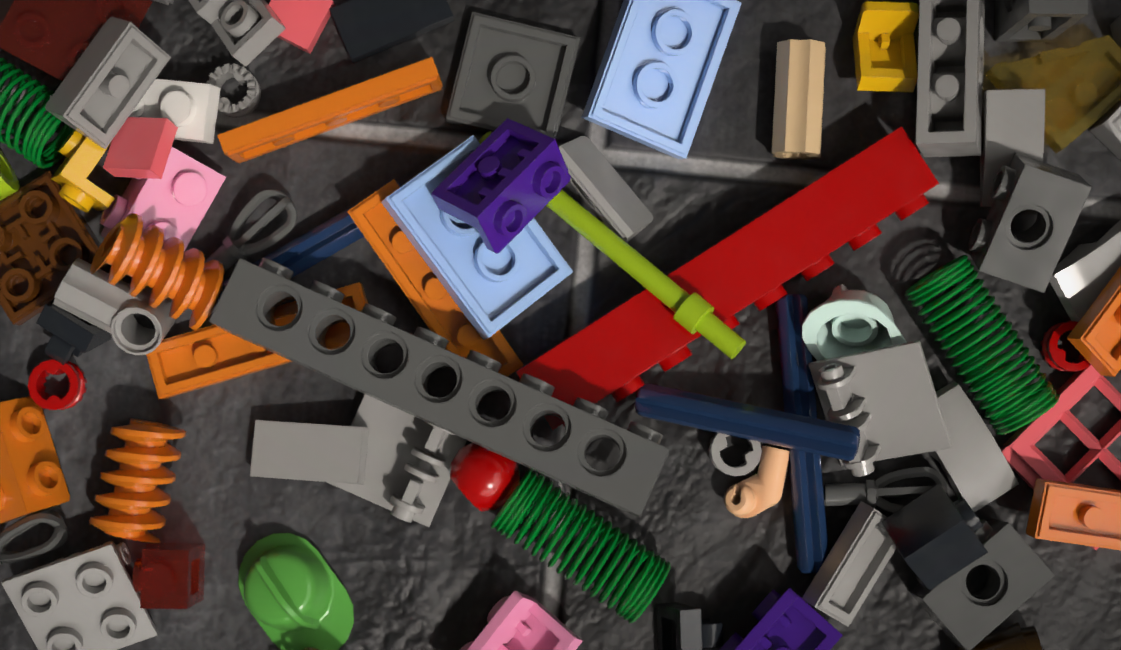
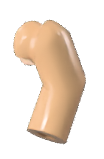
[724,446,790,518]

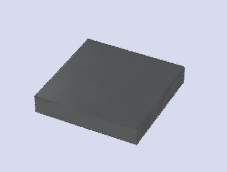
[446,12,580,140]

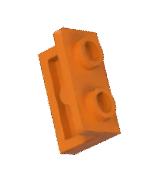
[0,396,70,525]

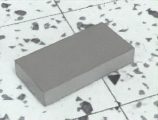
[250,420,369,485]
[802,501,897,627]

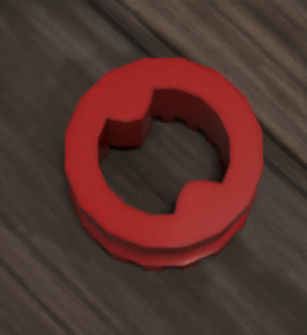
[1040,321,1091,372]
[28,359,87,410]

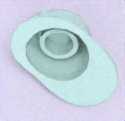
[802,284,907,361]

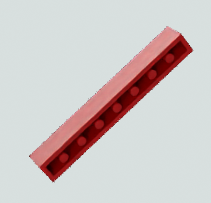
[516,126,939,430]

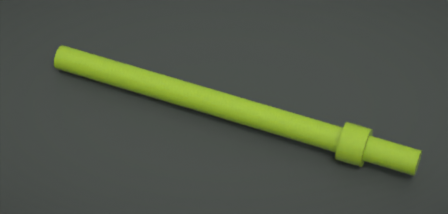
[479,131,746,359]

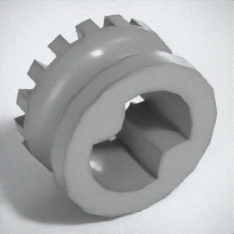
[206,63,261,118]
[708,432,762,476]

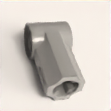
[53,258,175,355]

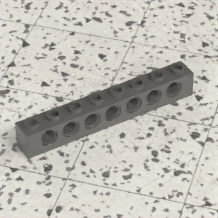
[209,257,670,518]

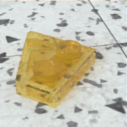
[984,35,1121,154]

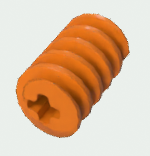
[90,213,225,331]
[89,418,187,543]

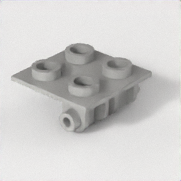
[809,340,952,477]
[327,394,467,527]
[1,541,158,650]

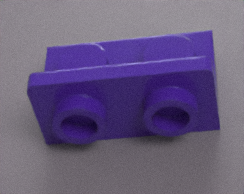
[430,118,571,254]

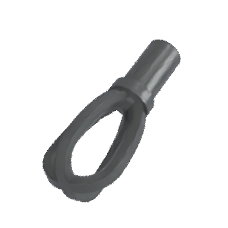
[204,189,298,273]
[825,467,948,514]
[0,510,68,565]

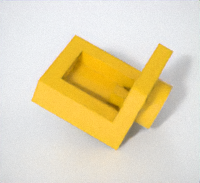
[853,1,919,92]
[51,129,114,213]

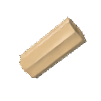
[772,39,826,160]

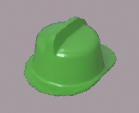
[239,533,354,650]

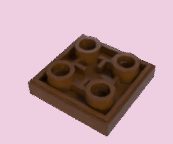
[0,170,111,326]

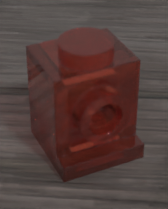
[133,543,205,609]

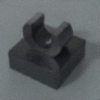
[36,301,112,365]
[656,602,724,650]

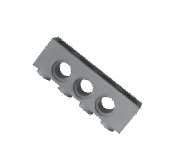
[916,0,985,157]

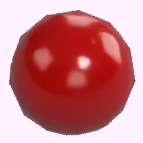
[449,443,520,512]

